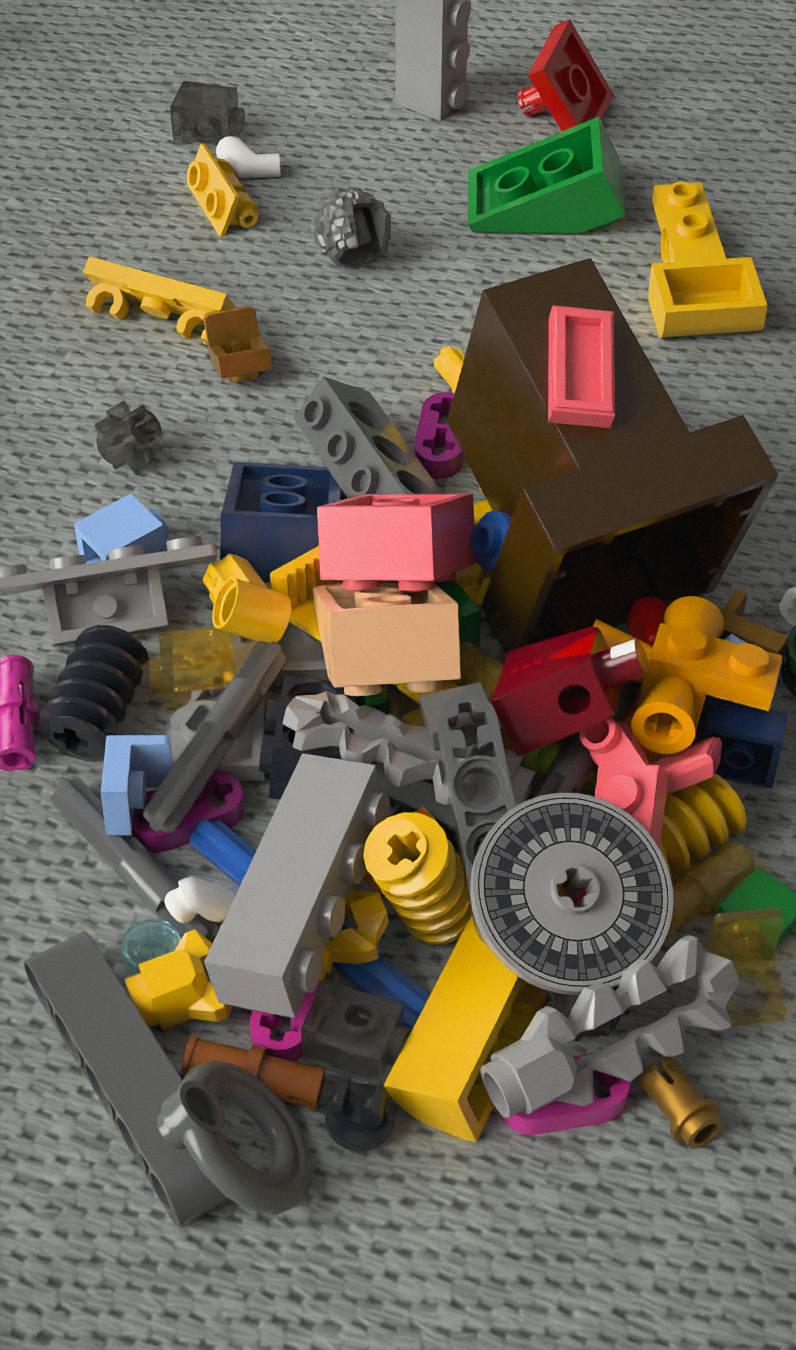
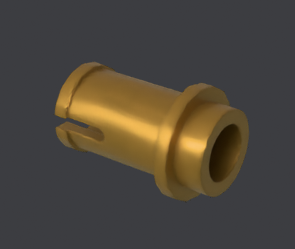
[639,1056,723,1149]

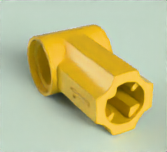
[202,554,291,643]

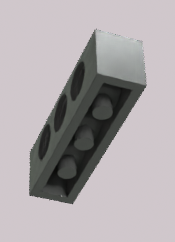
[294,376,443,498]

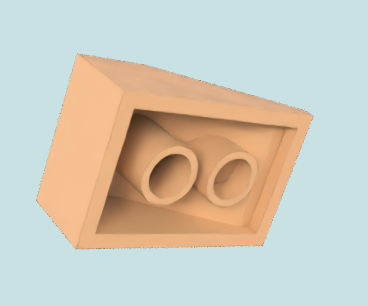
[313,581,461,696]

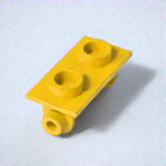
[187,143,259,237]

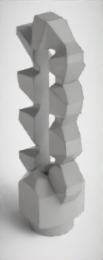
[282,691,536,806]
[480,935,740,1118]

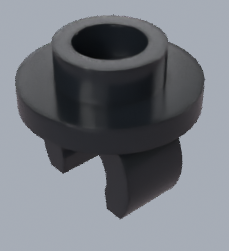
[325,1078,395,1151]

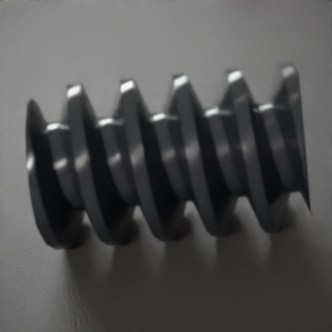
[38,625,149,762]

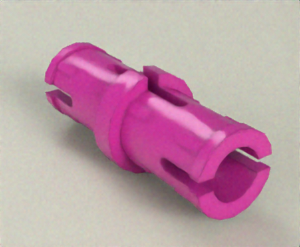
[0,655,39,771]

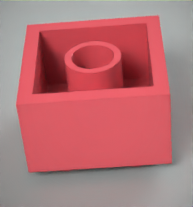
[317,493,476,591]

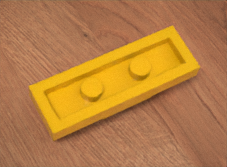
[83,257,237,345]

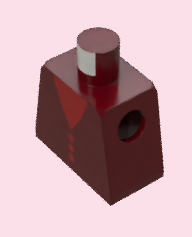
[491,626,650,756]

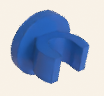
[471,511,512,571]

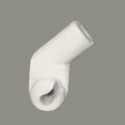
[216,136,281,179]
[165,876,239,923]

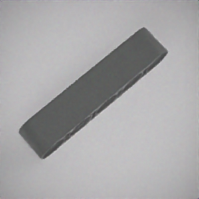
[23,931,230,1228]

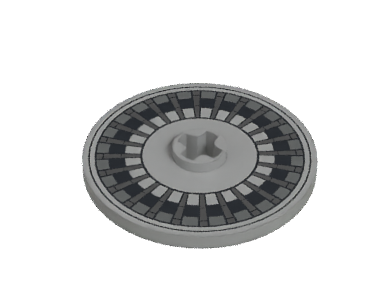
[470,793,674,995]

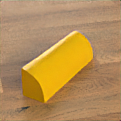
[383,885,567,1143]

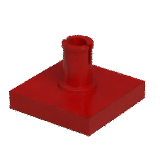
[518,19,614,131]

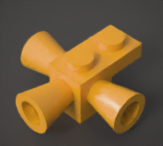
[593,596,782,754]

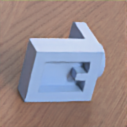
[101,735,173,835]

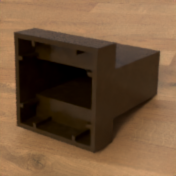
[447,258,778,652]

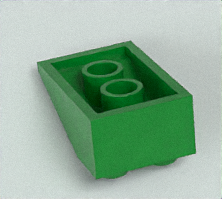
[468,117,626,234]

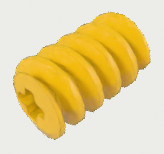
[660,773,747,872]
[363,812,472,945]

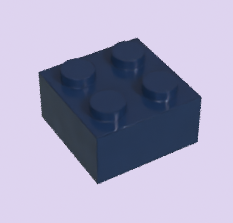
[702,698,788,789]

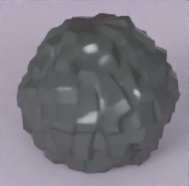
[314,187,391,267]

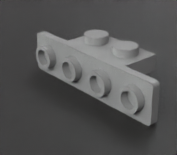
[0,536,217,646]

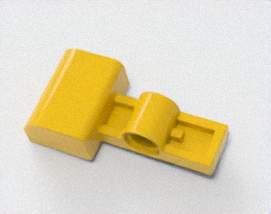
[648,181,768,338]

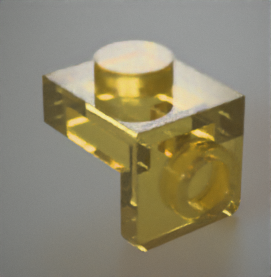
[149,628,235,714]

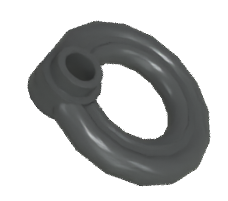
[157,1060,311,1215]

